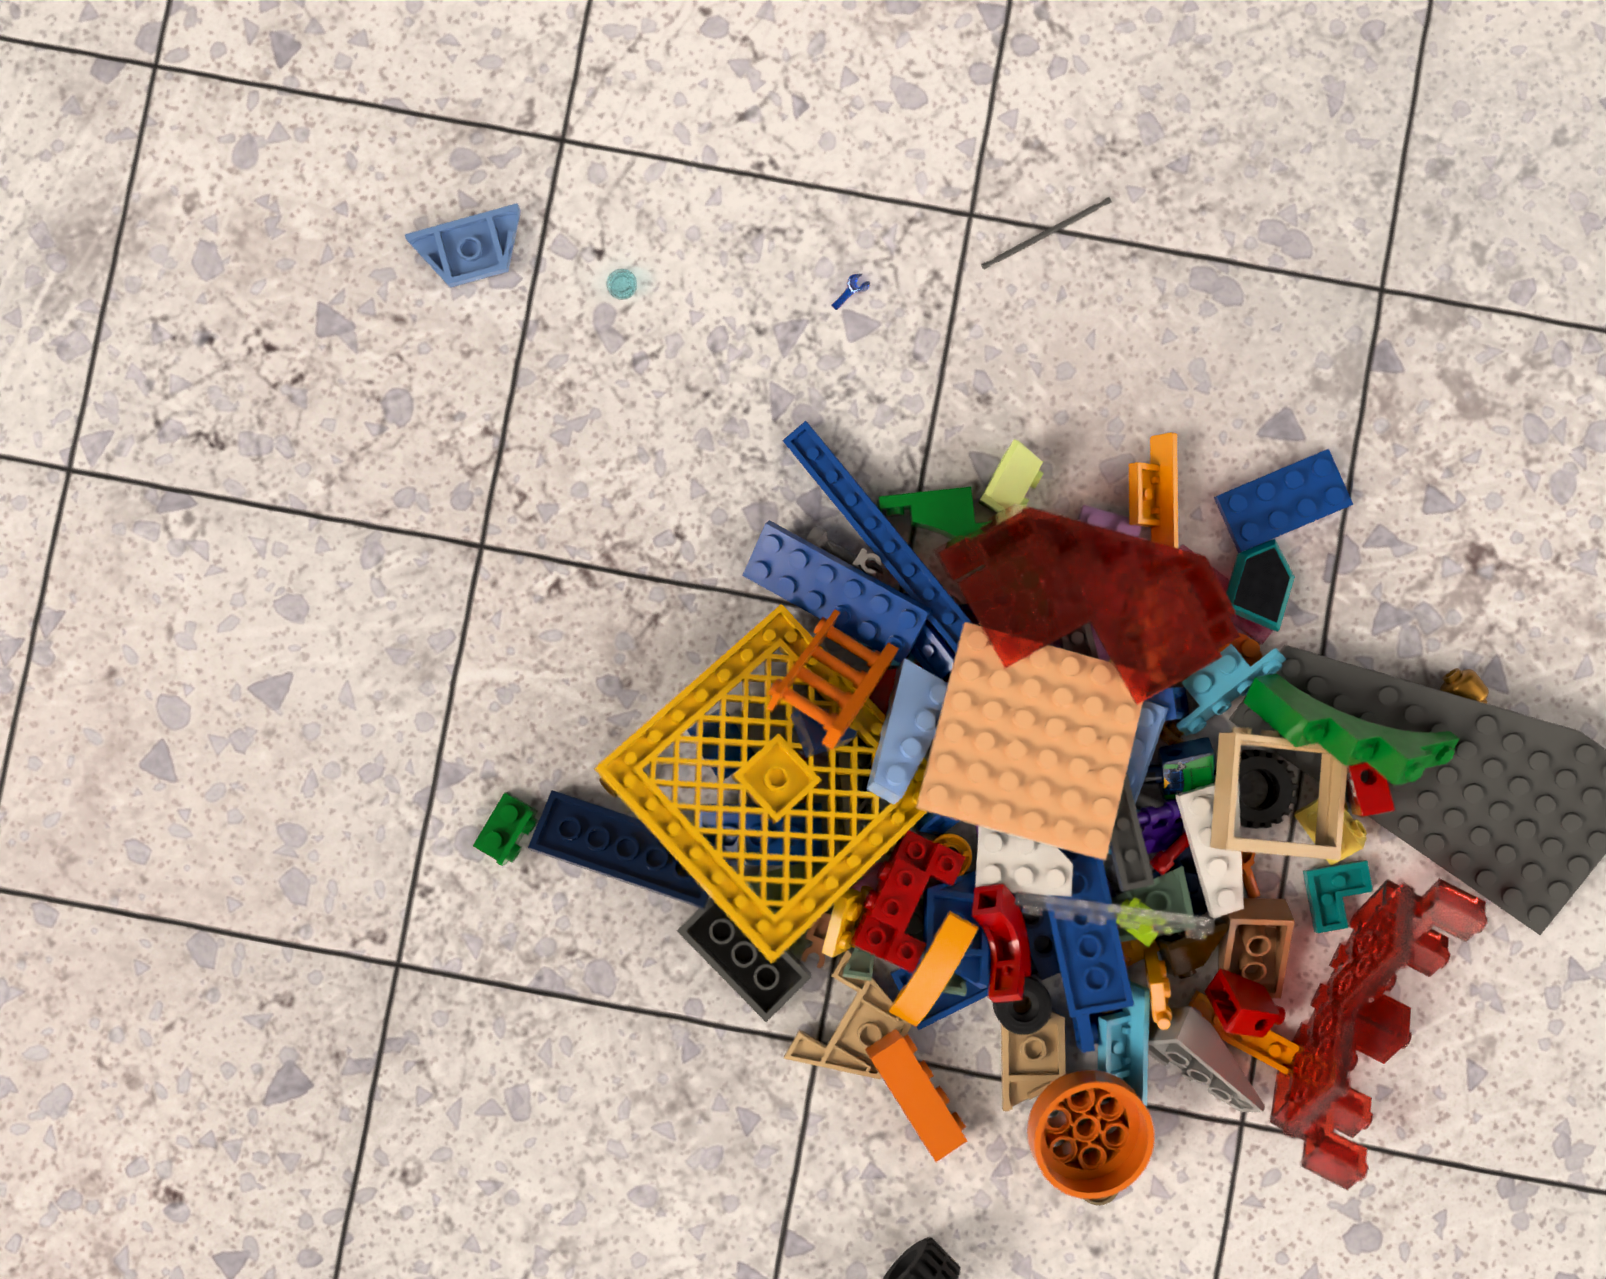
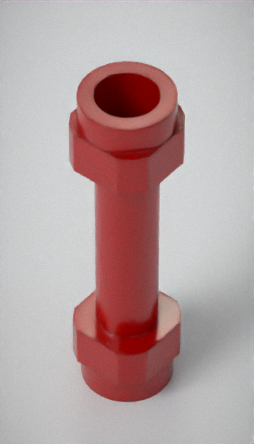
[1149,831,1189,875]

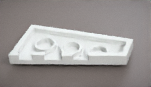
[1175,778,1244,918]

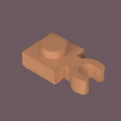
[801,912,832,969]

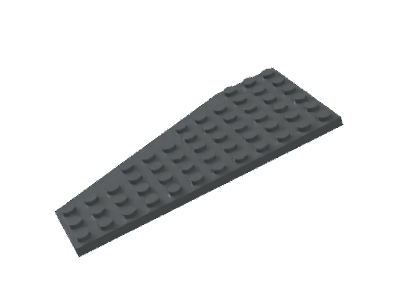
[1229,644,1606,935]

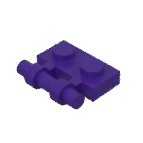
[1137,800,1184,854]

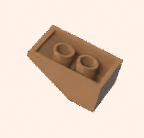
[1218,898,1295,999]

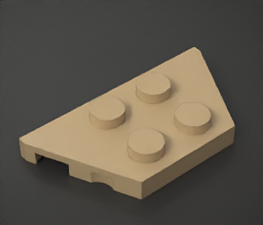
[1001,996,1066,1111]

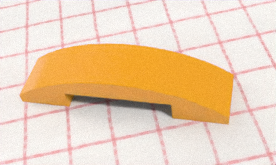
[889,911,978,1027]

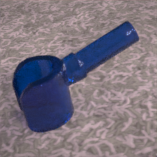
[831,273,870,311]

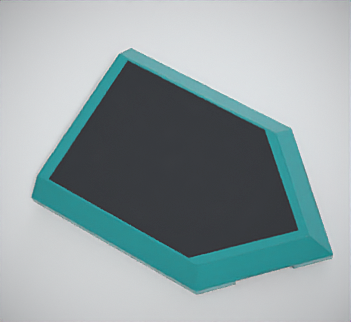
[1221,539,1295,632]

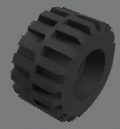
[1214,750,1298,829]
[883,1237,960,1279]

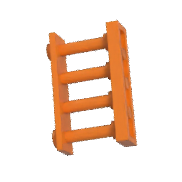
[767,609,899,750]

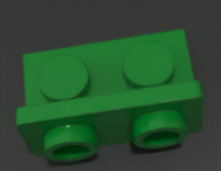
[473,792,538,866]

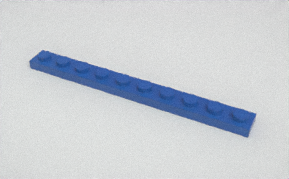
[782,421,973,652]

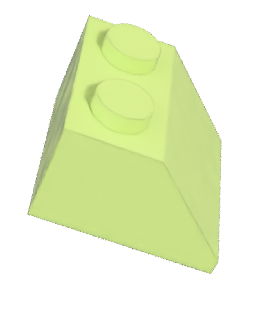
[978,439,1043,520]

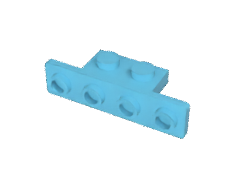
[1176,644,1286,736]
[1098,981,1150,1108]

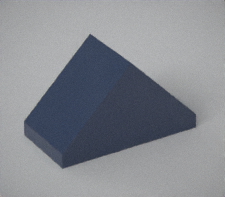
[791,708,858,758]

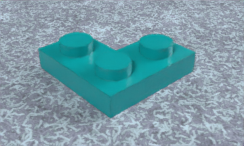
[1302,860,1373,933]

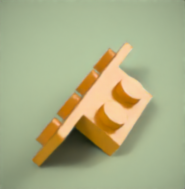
[1129,432,1179,558]

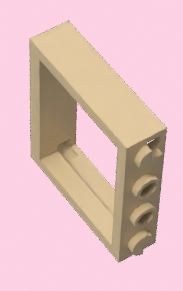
[1210,727,1347,860]

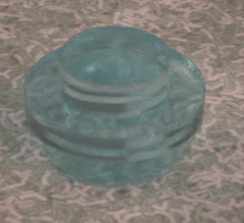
[606,269,637,300]

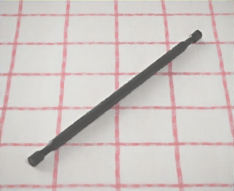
[981,197,1111,270]

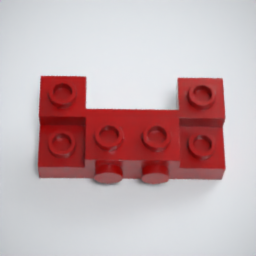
[850,830,966,973]

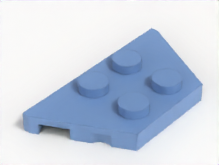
[405,203,521,288]

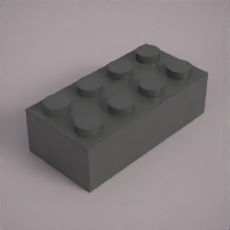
[677,897,811,1022]

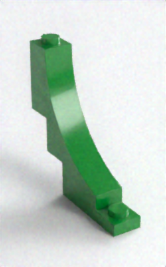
[877,487,1050,637]

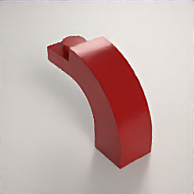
[972,884,1031,1003]

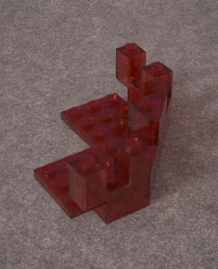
[933,504,1240,705]
[1269,878,1488,1190]

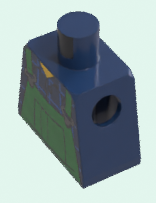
[1143,737,1214,801]

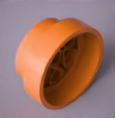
[1027,1070,1155,1199]

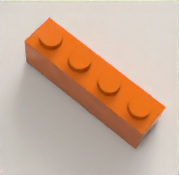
[865,1029,967,1162]

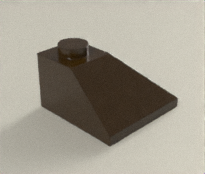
[1155,916,1229,979]

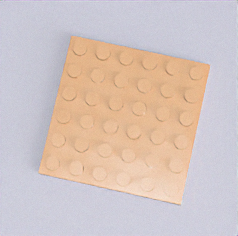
[916,622,1150,860]

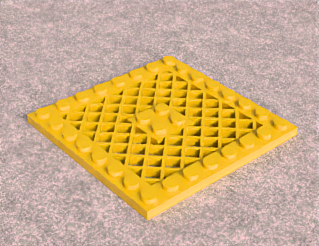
[595,603,928,963]

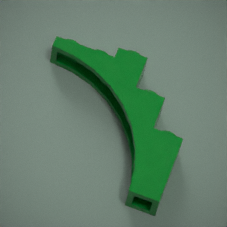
[1243,673,1460,785]

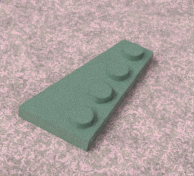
[1111,866,1197,942]

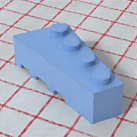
[867,658,948,805]

